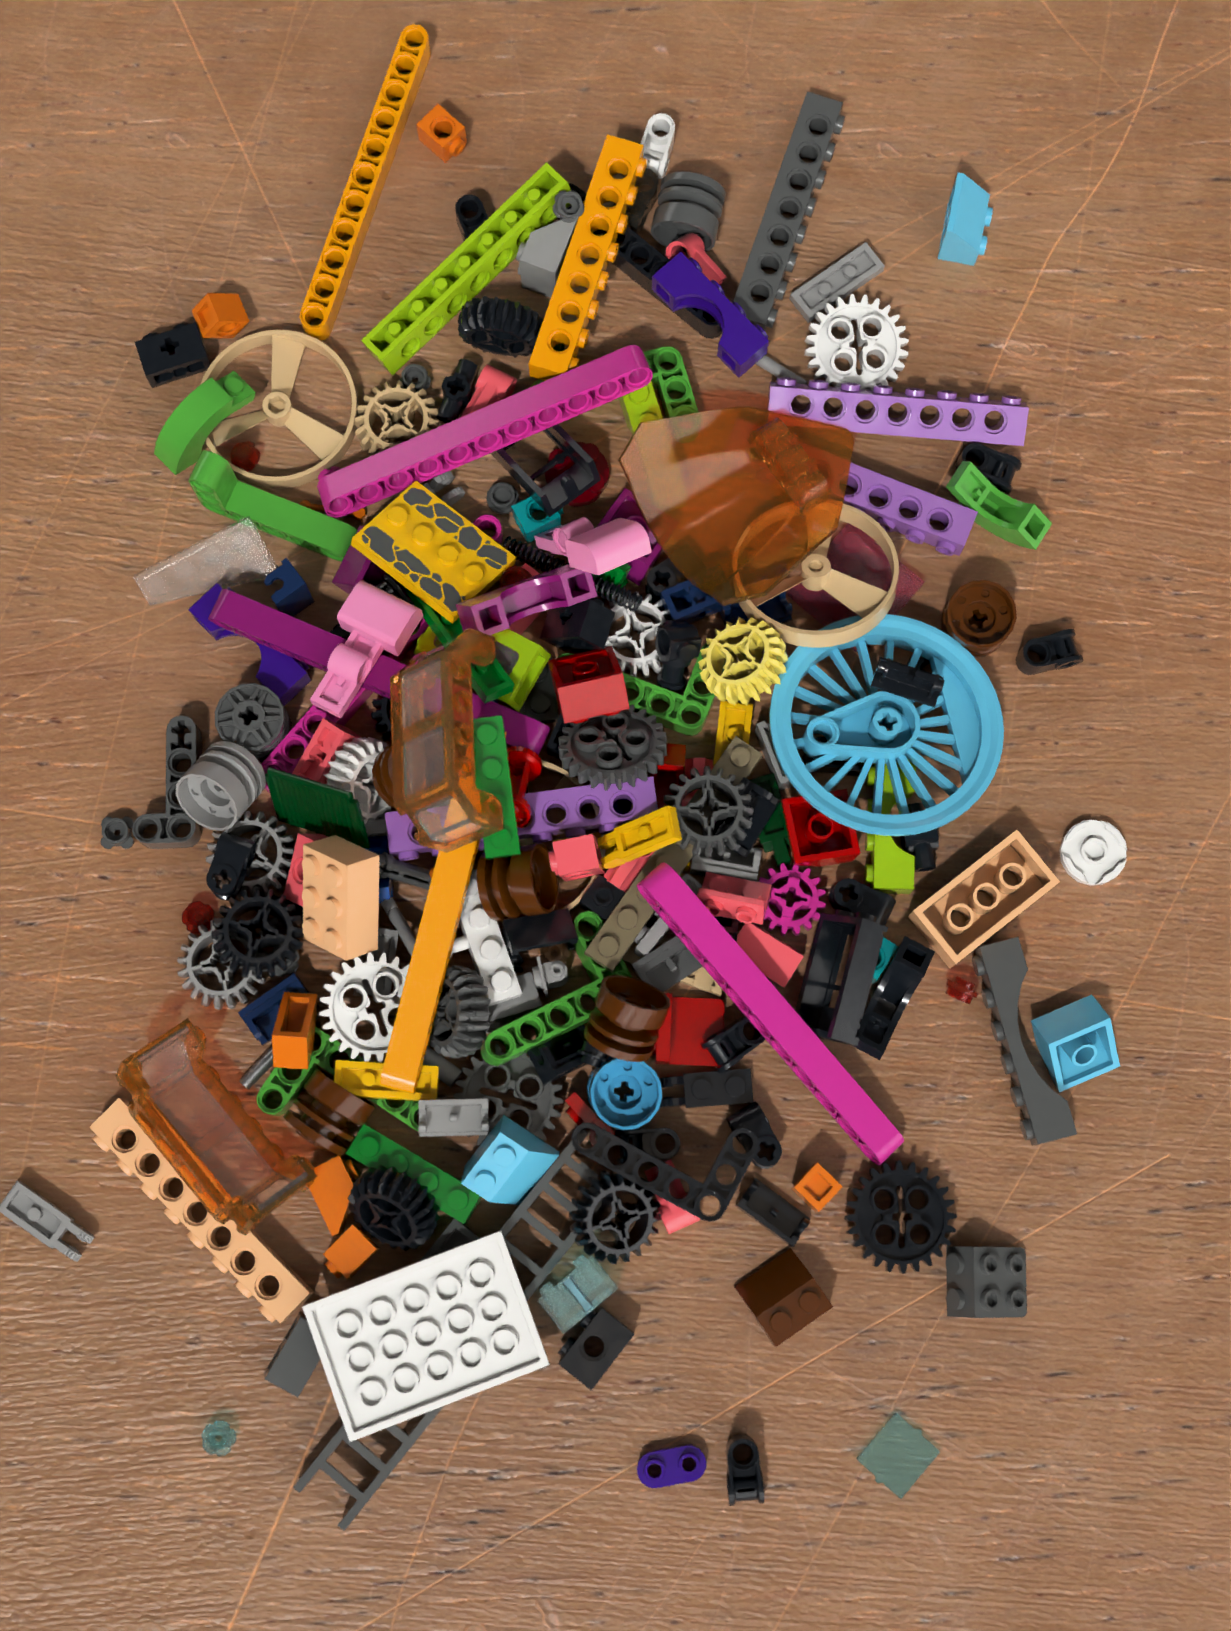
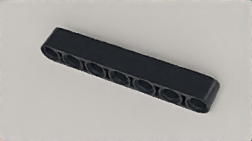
[558,183,722,339]

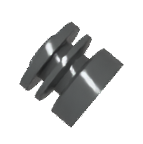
[651,172,726,253]
[215,683,292,763]

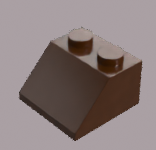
[734,1248,833,1347]

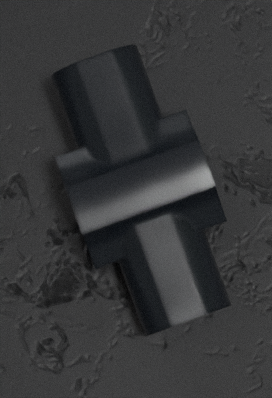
[436,359,478,424]
[900,803,939,872]

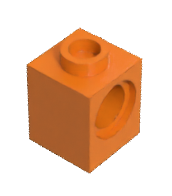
[416,104,467,163]
[191,293,249,338]
[791,1162,843,1212]
[323,1224,380,1279]

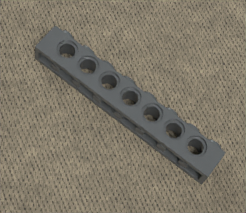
[733,91,845,331]

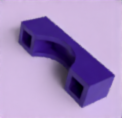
[652,252,769,378]
[188,583,311,706]

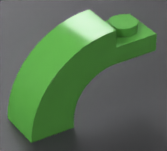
[946,461,1052,550]

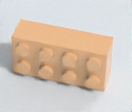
[908,830,1060,969]

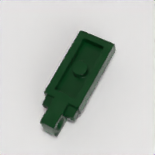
[750,773,791,868]

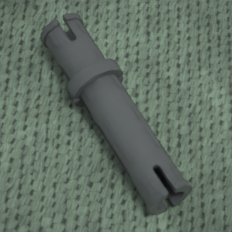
[369,850,432,890]

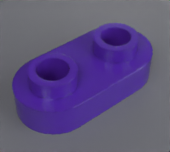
[637,1444,706,1488]

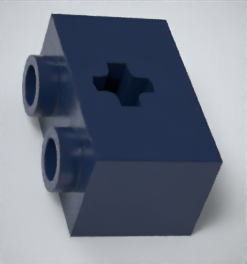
[660,566,734,624]

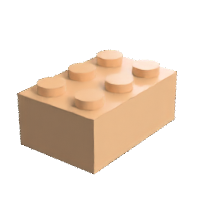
[302,835,379,961]

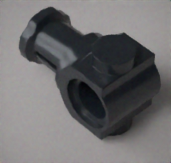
[655,620,702,691]

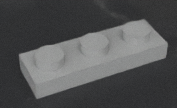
[789,242,885,323]

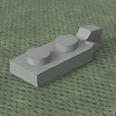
[634,874,702,958]

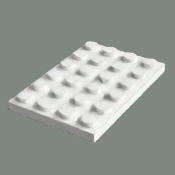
[302,1230,550,1442]

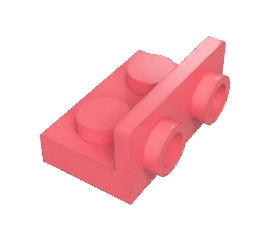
[697,872,772,925]

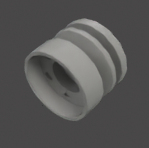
[176,741,266,831]

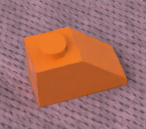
[272,992,318,1069]
[302,1155,359,1236]

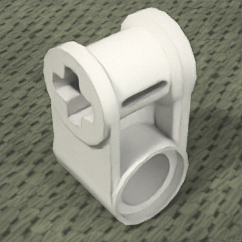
[640,113,675,180]

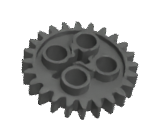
[558,705,667,791]
[453,1044,564,1146]

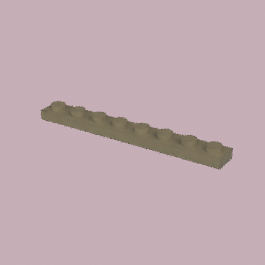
[584,736,763,973]

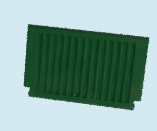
[265,767,370,849]

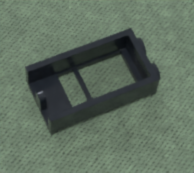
[489,424,601,517]
[795,909,888,1046]

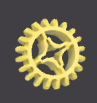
[698,617,789,706]

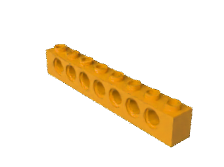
[528,134,648,381]

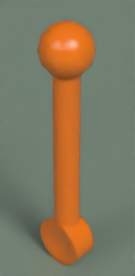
[299,500,366,520]

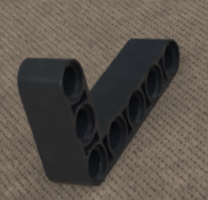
[571,1122,758,1222]

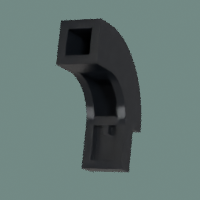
[851,936,935,1060]

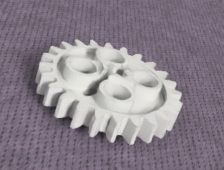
[805,294,909,390]
[319,952,410,1063]

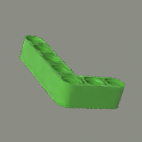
[531,346,700,443]
[188,450,357,562]
[558,643,726,736]
[481,911,632,1066]
[257,1027,419,1132]

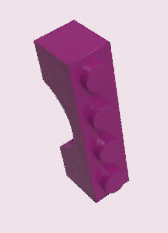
[455,564,597,639]

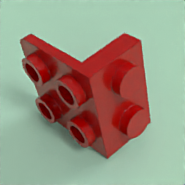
[652,993,724,1067]

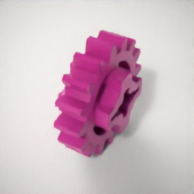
[758,863,826,936]

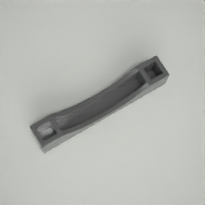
[972,937,1077,1146]

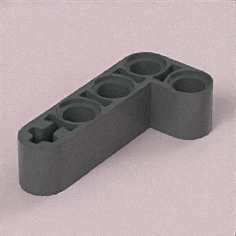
[132,715,202,849]

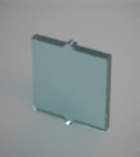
[857,1412,940,1499]

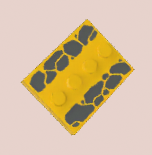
[351,481,516,624]

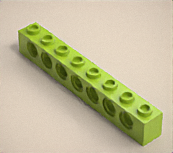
[361,162,571,376]

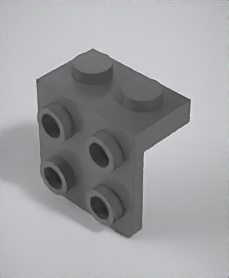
[946,1246,1027,1318]

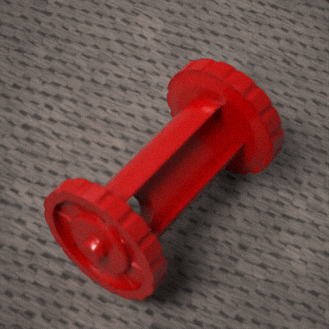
[507,746,542,828]

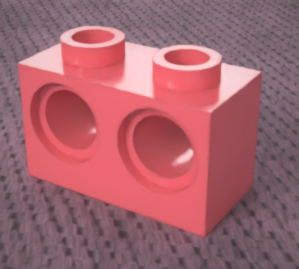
[292,718,362,784]
[548,834,605,882]

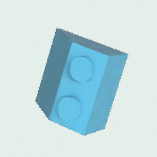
[937,173,993,266]
[1031,994,1120,1092]
[461,1115,560,1205]

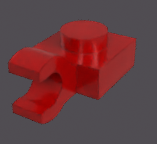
[565,1092,615,1147]

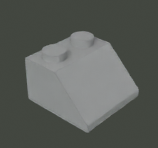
[516,217,578,298]

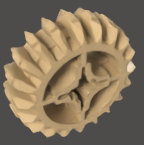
[354,380,441,457]

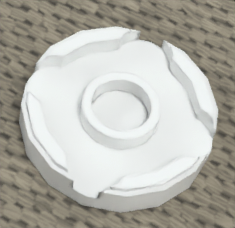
[1059,820,1127,886]

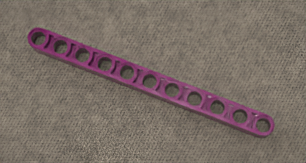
[208,589,550,755]

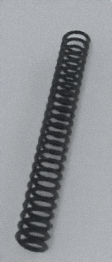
[503,536,643,612]

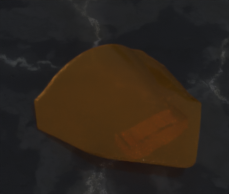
[618,407,854,606]

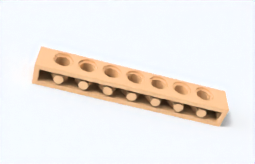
[89,1098,314,1323]

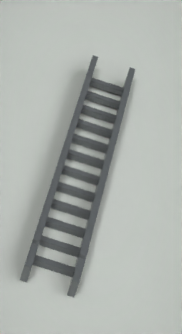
[293,1129,602,1531]

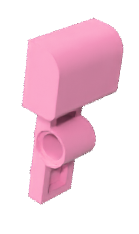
[534,517,651,575]
[310,580,423,719]

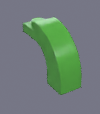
[154,371,256,475]

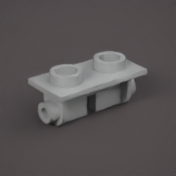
[532,956,568,998]

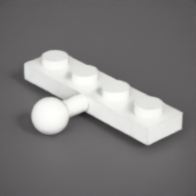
[450,869,522,1006]

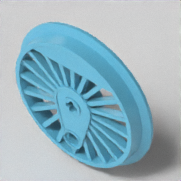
[769,614,1004,836]

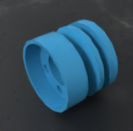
[586,1056,662,1130]

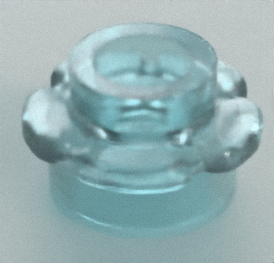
[202,1420,236,1456]

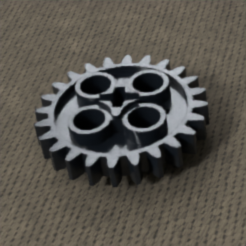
[844,1160,957,1274]

